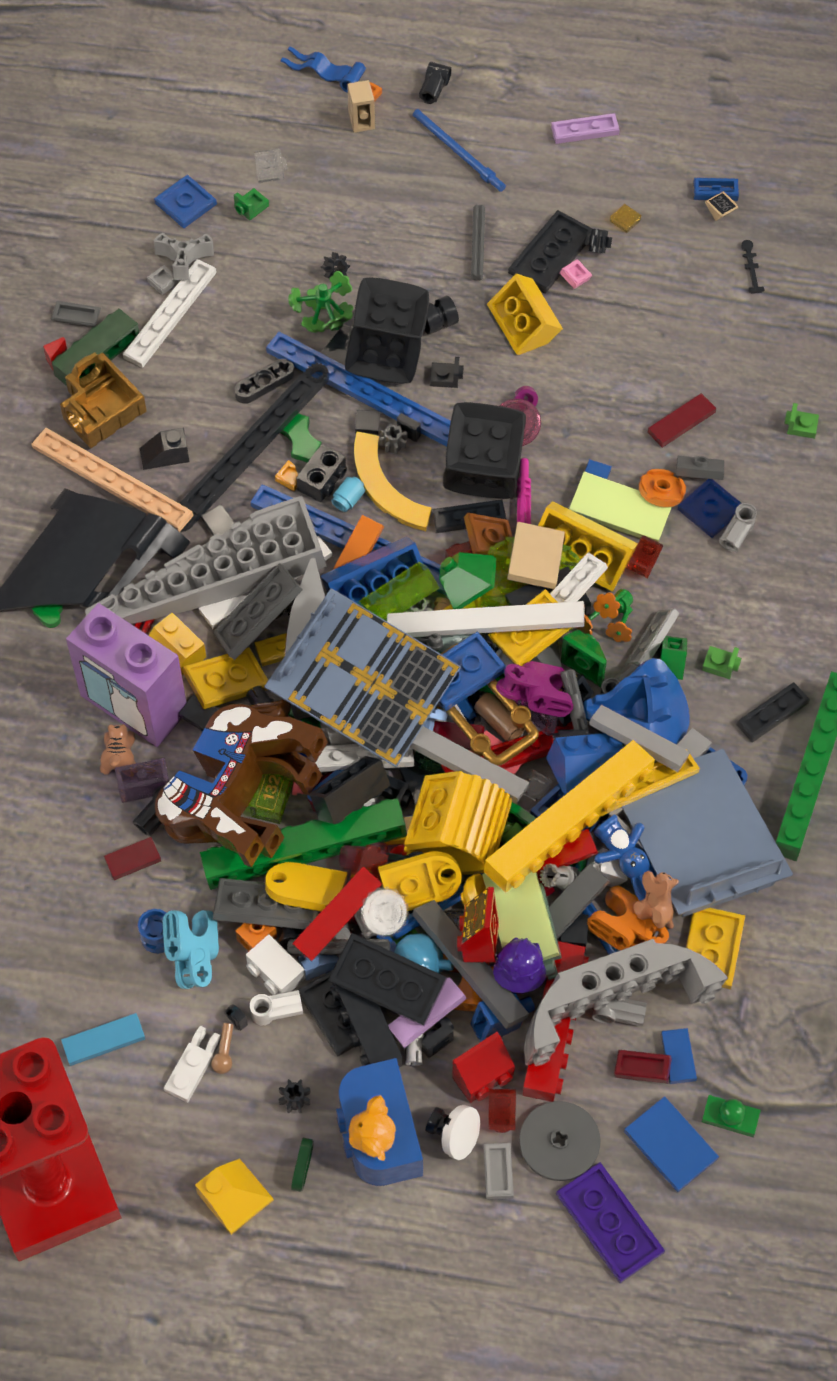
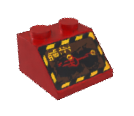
[457,887,499,962]

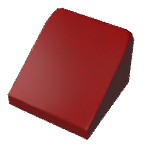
[43,337,67,370]

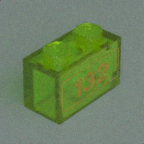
[247,774,293,824]

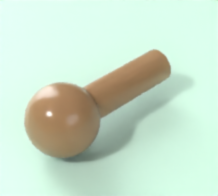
[211,1023,234,1074]

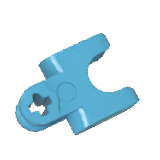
[163,910,219,989]

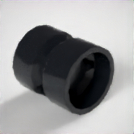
[424,295,459,335]

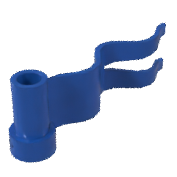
[280,46,366,93]

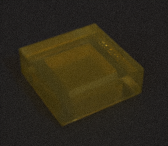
[610,204,642,233]

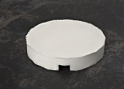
[441,1105,480,1160]

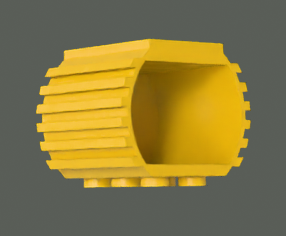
[404,771,512,876]

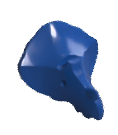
[583,658,690,745]

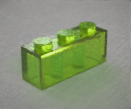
[359,561,440,621]

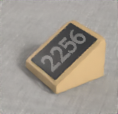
[705,191,738,221]

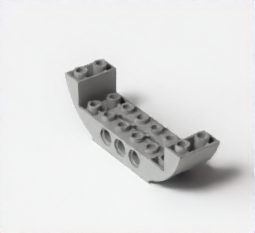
[524,939,728,1066]

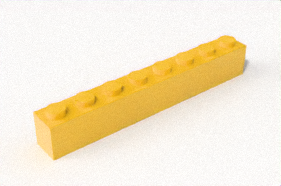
[484,740,655,893]

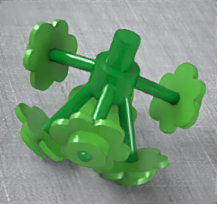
[288,271,354,333]

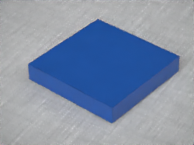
[154,174,217,228]

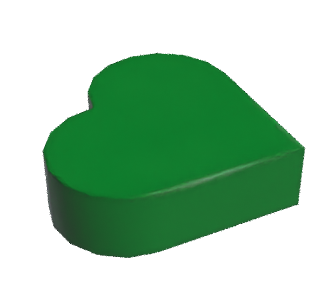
[32,605,63,628]

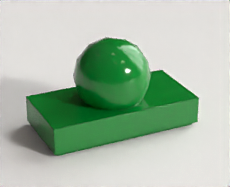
[701,1095,761,1137]

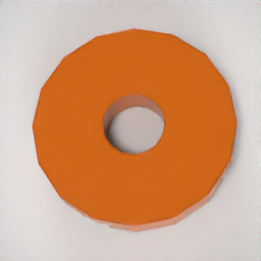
[639,469,686,507]

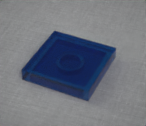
[677,479,742,538]

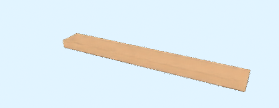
[32,428,194,532]

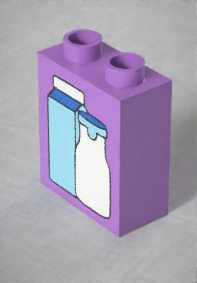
[66,603,186,747]

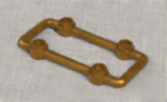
[438,643,539,766]

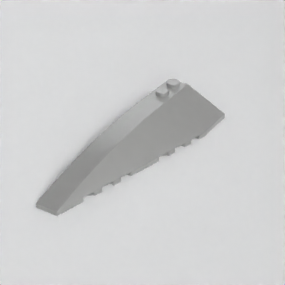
[85,496,327,624]

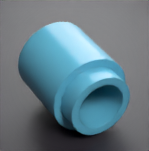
[331,477,365,512]

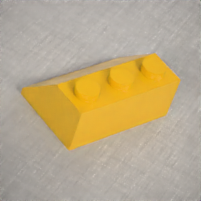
[487,274,563,355]

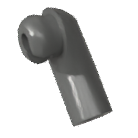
[415,634,443,651]

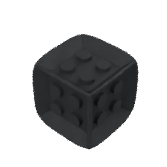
[345,277,429,384]
[443,402,526,499]

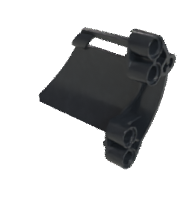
[0,488,190,611]

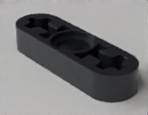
[234,359,294,404]

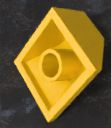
[195,1158,274,1235]

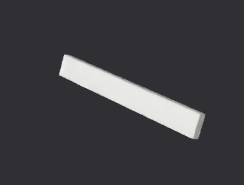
[387,601,584,637]

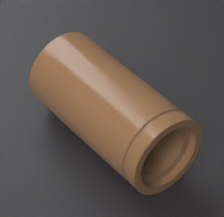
[474,693,525,742]

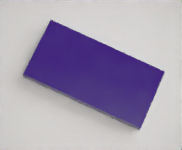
[556,1162,665,1283]

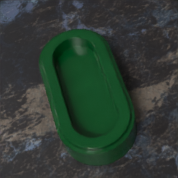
[291,1137,314,1192]

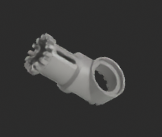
[540,864,580,891]

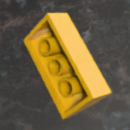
[538,501,638,592]

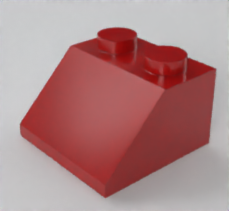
[452,1032,515,1103]

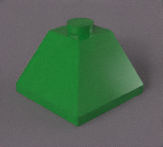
[439,552,497,609]
[561,630,607,687]

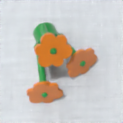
[575,589,633,642]

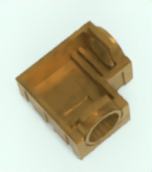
[60,352,147,449]

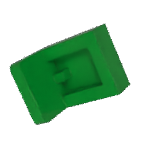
[234,188,269,220]

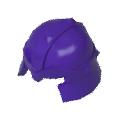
[493,937,546,993]

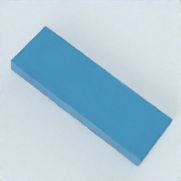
[61,1013,145,1066]

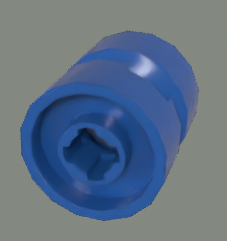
[138,909,166,954]

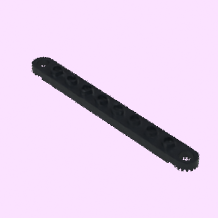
[180,363,329,532]

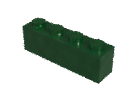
[52,308,139,386]

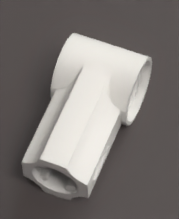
[250,990,303,1025]

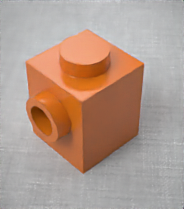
[235,923,277,952]

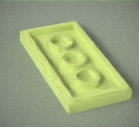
[569,472,672,544]
[482,872,559,961]

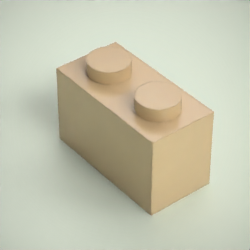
[348,80,375,133]

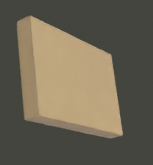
[507,522,565,589]

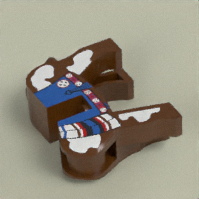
[155,699,328,867]

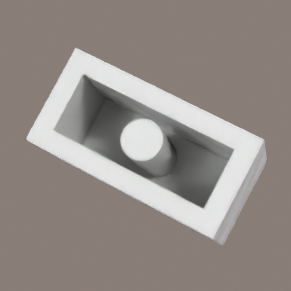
[246,934,305,995]

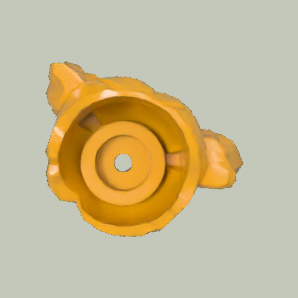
[348,1095,396,1161]

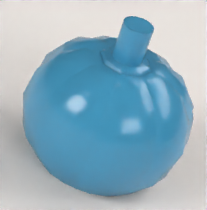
[395,933,454,974]

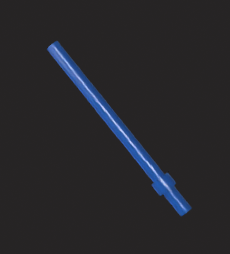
[413,109,506,192]

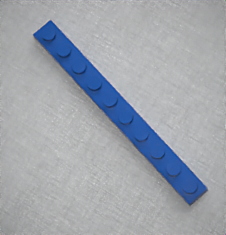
[266,332,451,447]
[250,484,447,596]

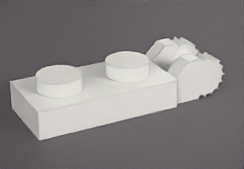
[164,1026,221,1103]

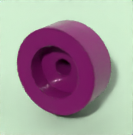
[514,386,538,411]

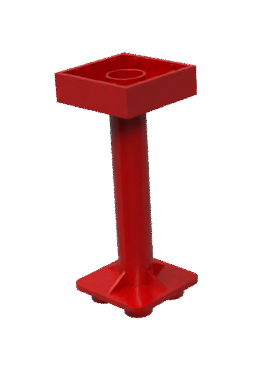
[0,1037,122,1262]

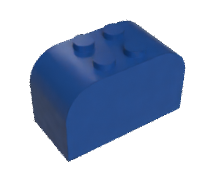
[336,1058,423,1186]

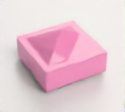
[560,259,592,289]

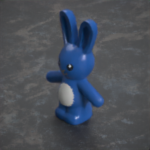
[593,814,657,901]

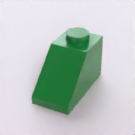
[660,636,687,680]

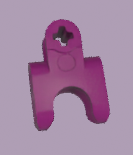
[496,661,573,717]

